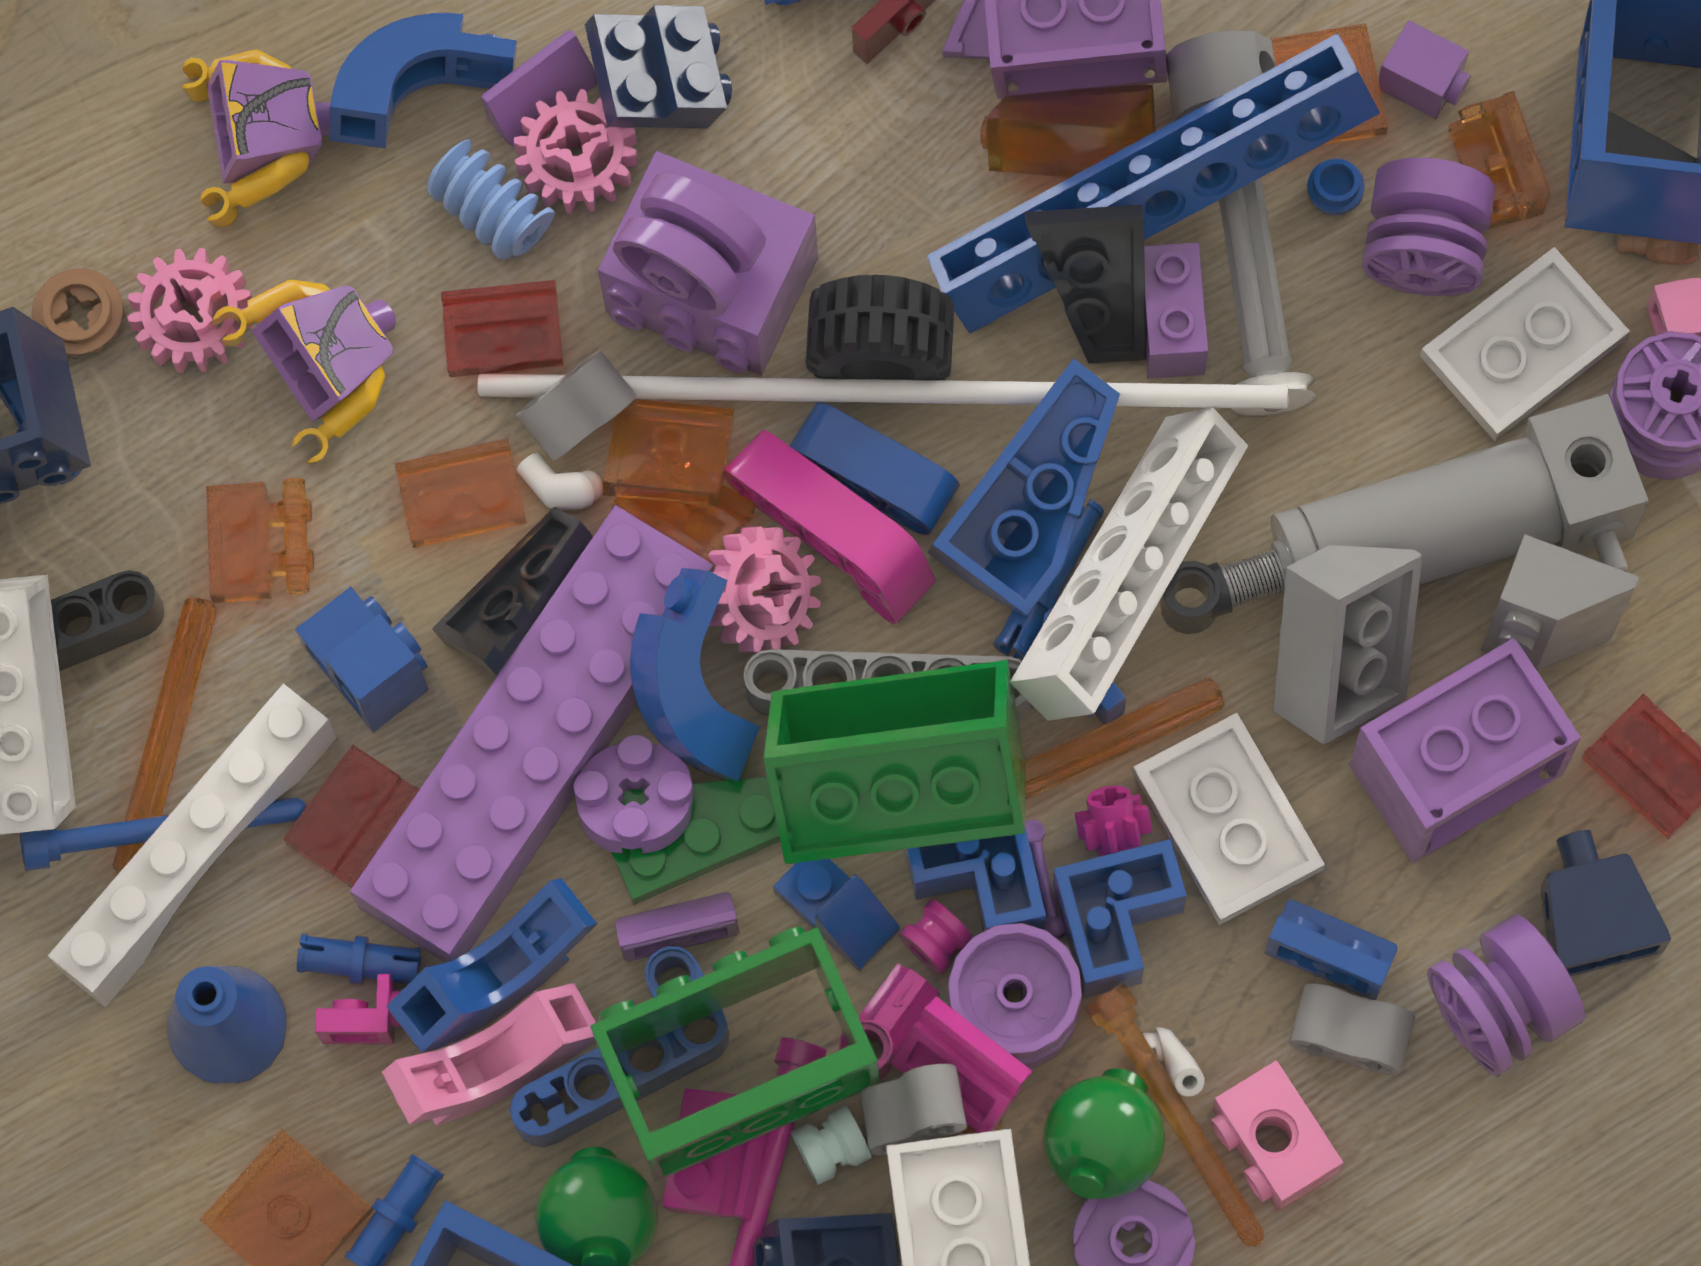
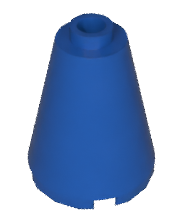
[167,966,286,1084]

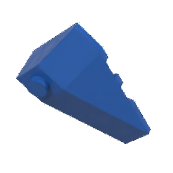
[927,358,1120,617]

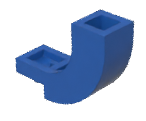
[329,13,517,149]
[630,568,760,782]
[386,878,597,1053]

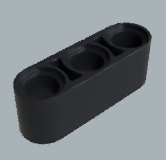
[51,570,164,671]

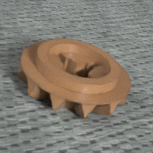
[32,268,125,359]

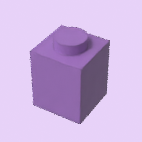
[1376,20,1471,119]

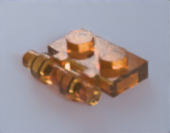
[206,478,315,603]

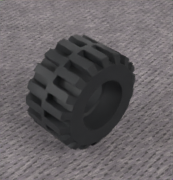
[805,275,955,380]

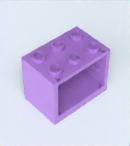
[984,0,1167,99]
[598,151,818,376]
[1349,637,1581,864]

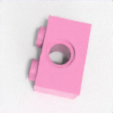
[1210,1060,1344,1211]

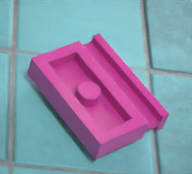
[890,996,1033,1133]
[662,1088,768,1221]

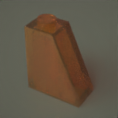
[980,84,1156,178]

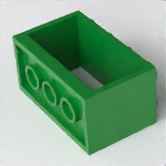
[764,660,1026,865]
[590,926,879,1182]

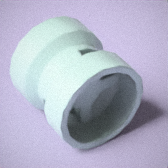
[791,1105,872,1186]

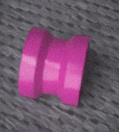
[898,899,973,975]

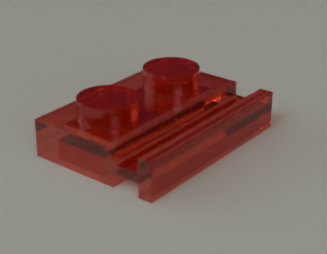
[441,280,564,377]
[1581,693,1701,840]
[283,744,420,889]

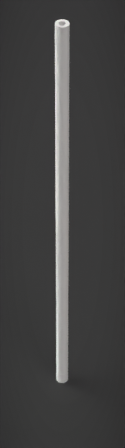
[478,374,1289,409]

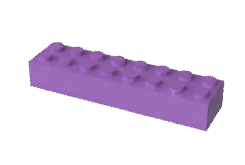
[350,505,714,963]

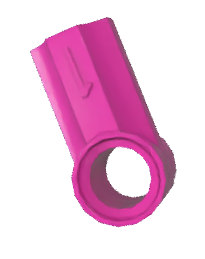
[839,963,940,1081]

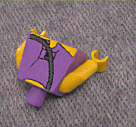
[182,49,330,228]
[213,280,396,464]

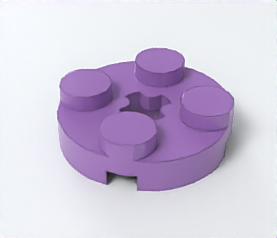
[573,735,694,854]
[1073,1181,1195,1266]

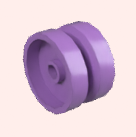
[613,173,766,317]
[948,923,1082,1069]

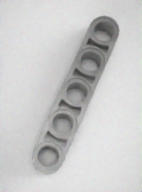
[743,649,1032,721]

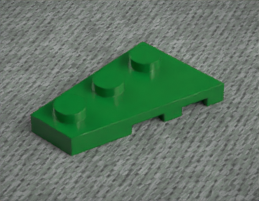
[610,777,780,905]

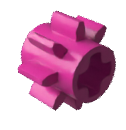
[1075,785,1152,857]

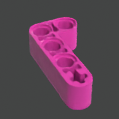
[722,429,936,625]

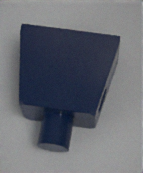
[1541,830,1671,977]

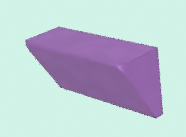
[482,30,597,146]
[615,892,740,962]

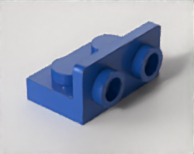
[1265,900,1398,1000]

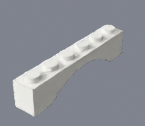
[48,684,337,1007]

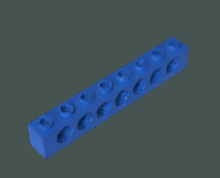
[926,33,1380,334]

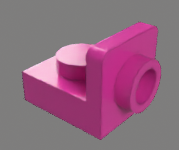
[315,974,402,1044]

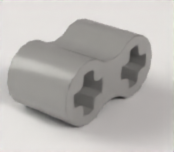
[516,350,637,461]
[1289,983,1415,1075]
[860,1064,967,1155]

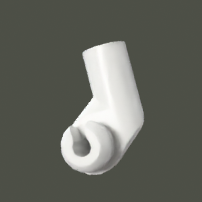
[516,453,603,510]
[1136,1027,1205,1097]

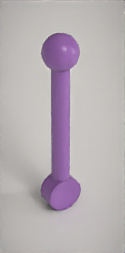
[1025,820,1066,939]

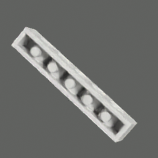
[1010,407,1248,721]

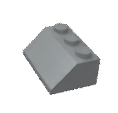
[1481,534,1639,671]
[1273,545,1423,745]

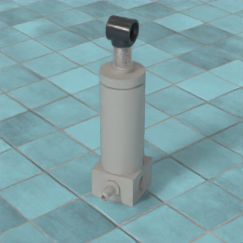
[1160,393,1649,634]

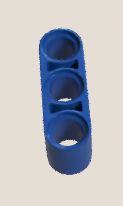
[789,402,960,535]

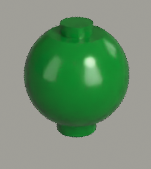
[1043,1068,1165,1199]
[535,1147,658,1266]

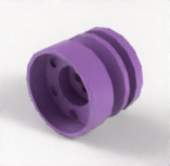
[1362,158,1496,296]
[1609,331,1701,480]
[1427,914,1586,1077]

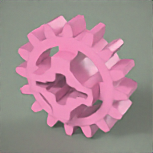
[514,89,638,214]
[127,248,254,373]
[708,526,821,653]

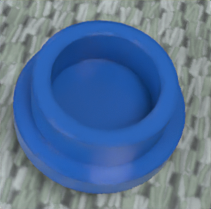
[1307,159,1365,215]

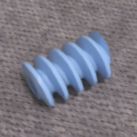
[427,139,555,260]

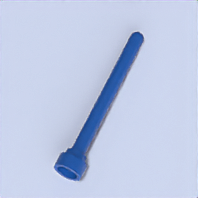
[19,798,307,871]

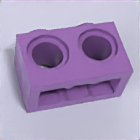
[1144,243,1208,379]

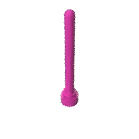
[729,1037,827,1266]

